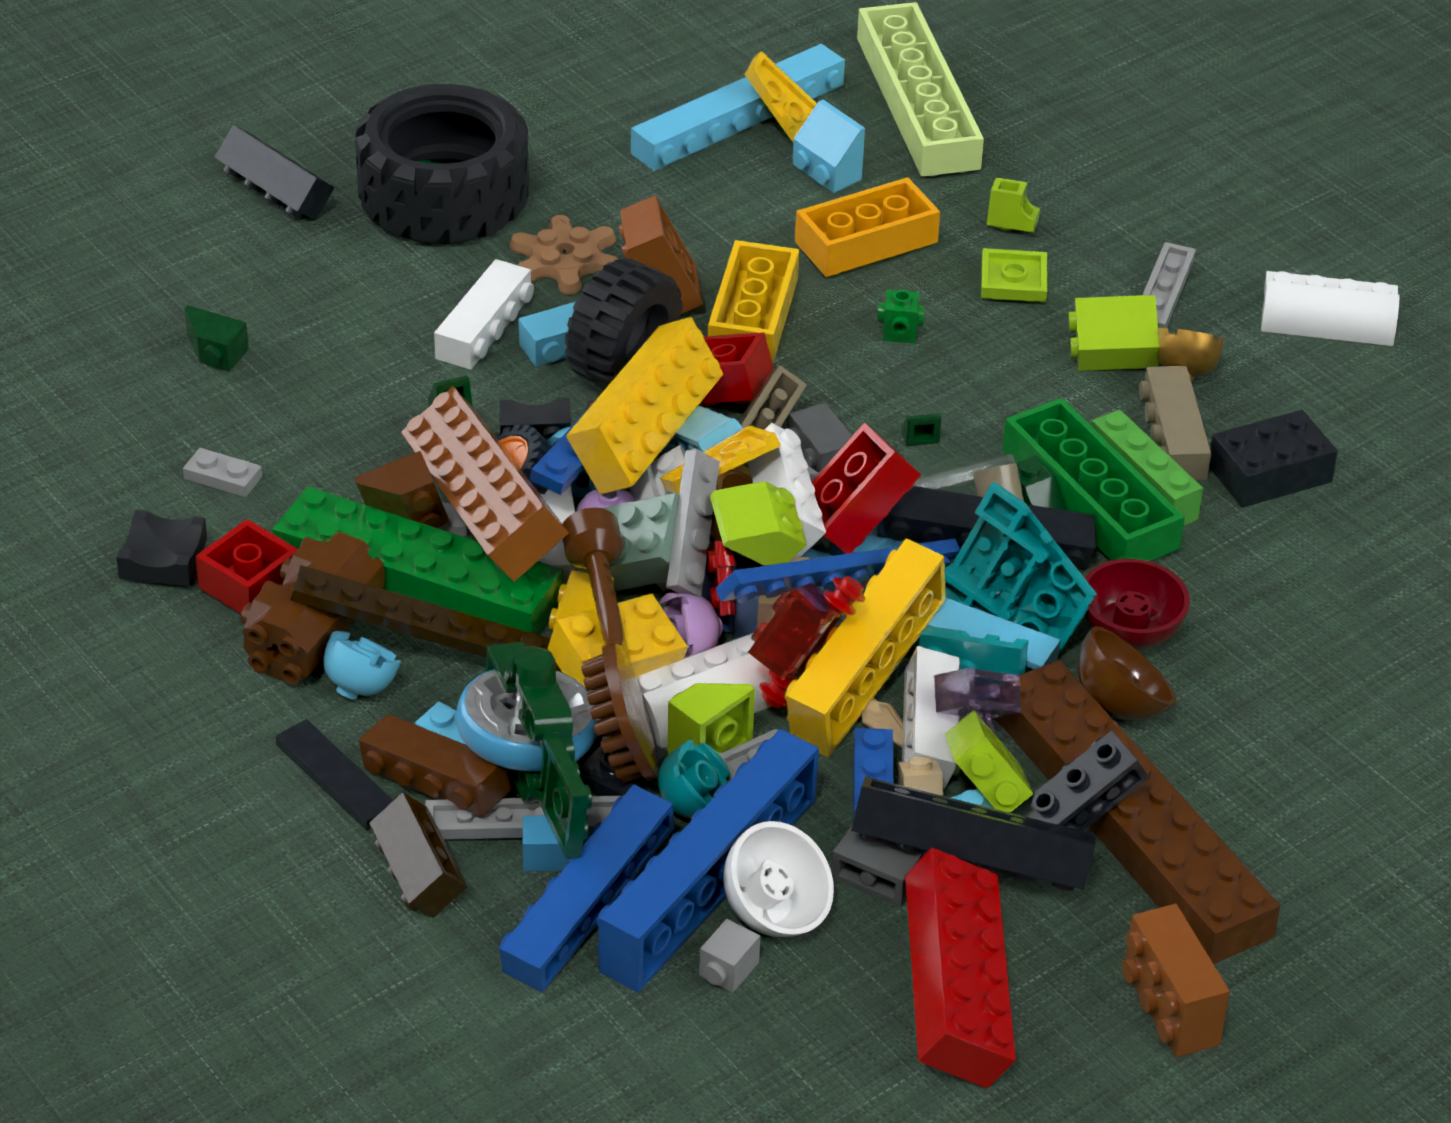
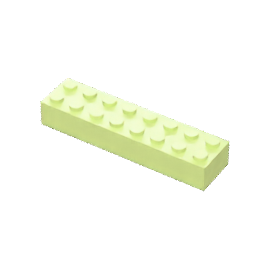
[857,2,984,177]

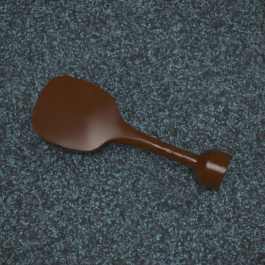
[562,507,659,783]

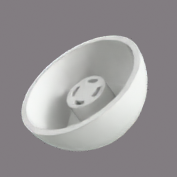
[723,821,834,937]

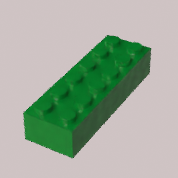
[1002,398,1185,561]

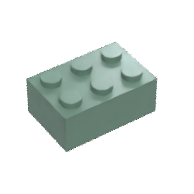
[580,492,679,591]

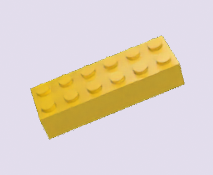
[566,317,723,494]
[785,539,946,758]

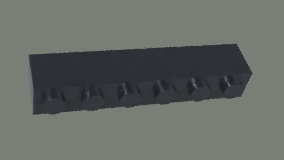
[877,486,1095,570]
[851,776,1096,891]

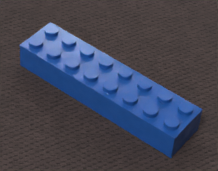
[597,729,819,993]

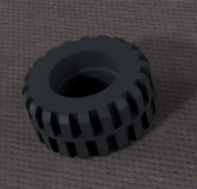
[565,258,683,389]

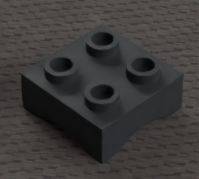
[499,397,571,440]
[116,510,208,587]

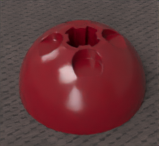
[1084,559,1190,650]

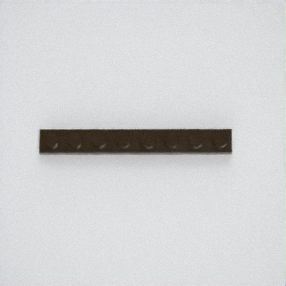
[290,565,563,673]

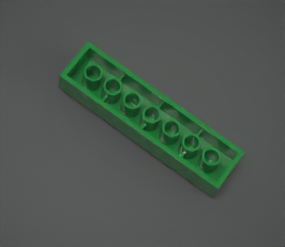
[272,486,563,635]

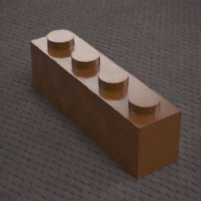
[358,714,511,816]

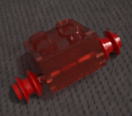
[748,576,866,708]

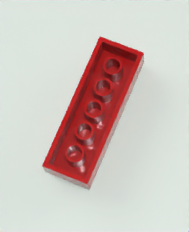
[905,847,1016,1088]

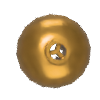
[1157,328,1224,382]

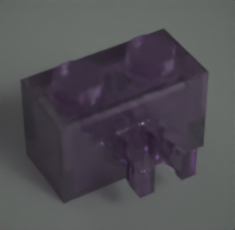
[934,668,1021,734]

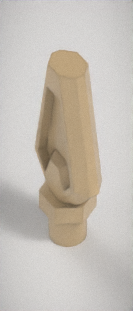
[862,698,903,748]

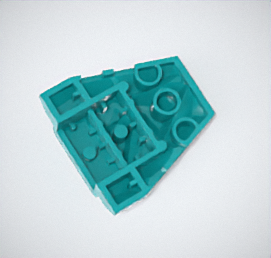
[945,482,1097,653]

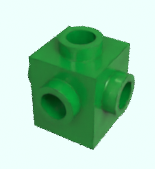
[877,289,925,344]

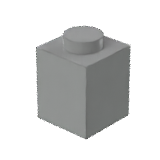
[699,919,760,993]

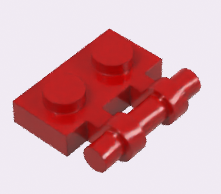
[706,541,737,617]

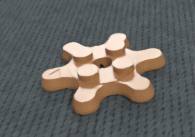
[509,215,618,295]

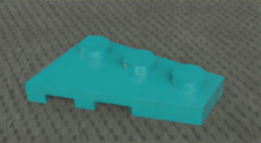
[919,626,1029,693]

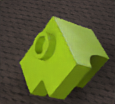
[987,177,1040,233]

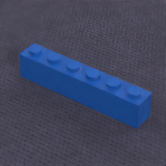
[499,784,675,993]

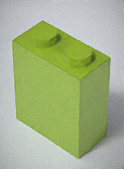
[1068,295,1160,371]
[945,710,1033,813]

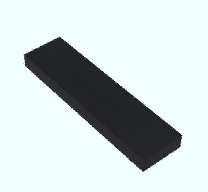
[276,719,394,831]

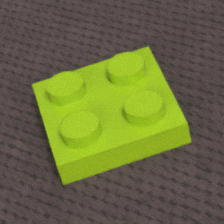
[981,248,1047,302]

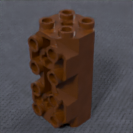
[240,531,385,685]

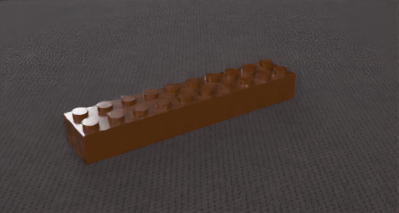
[993,660,1280,964]

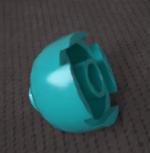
[658,740,731,819]

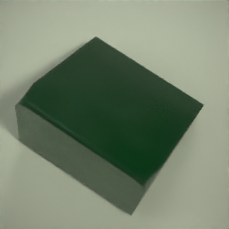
[901,413,942,446]

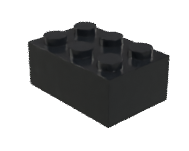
[1209,410,1338,508]

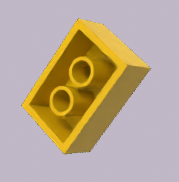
[548,594,688,692]

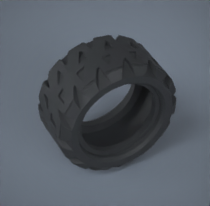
[355,84,529,243]

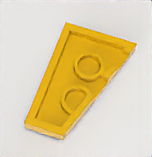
[744,51,817,143]
[659,425,781,494]

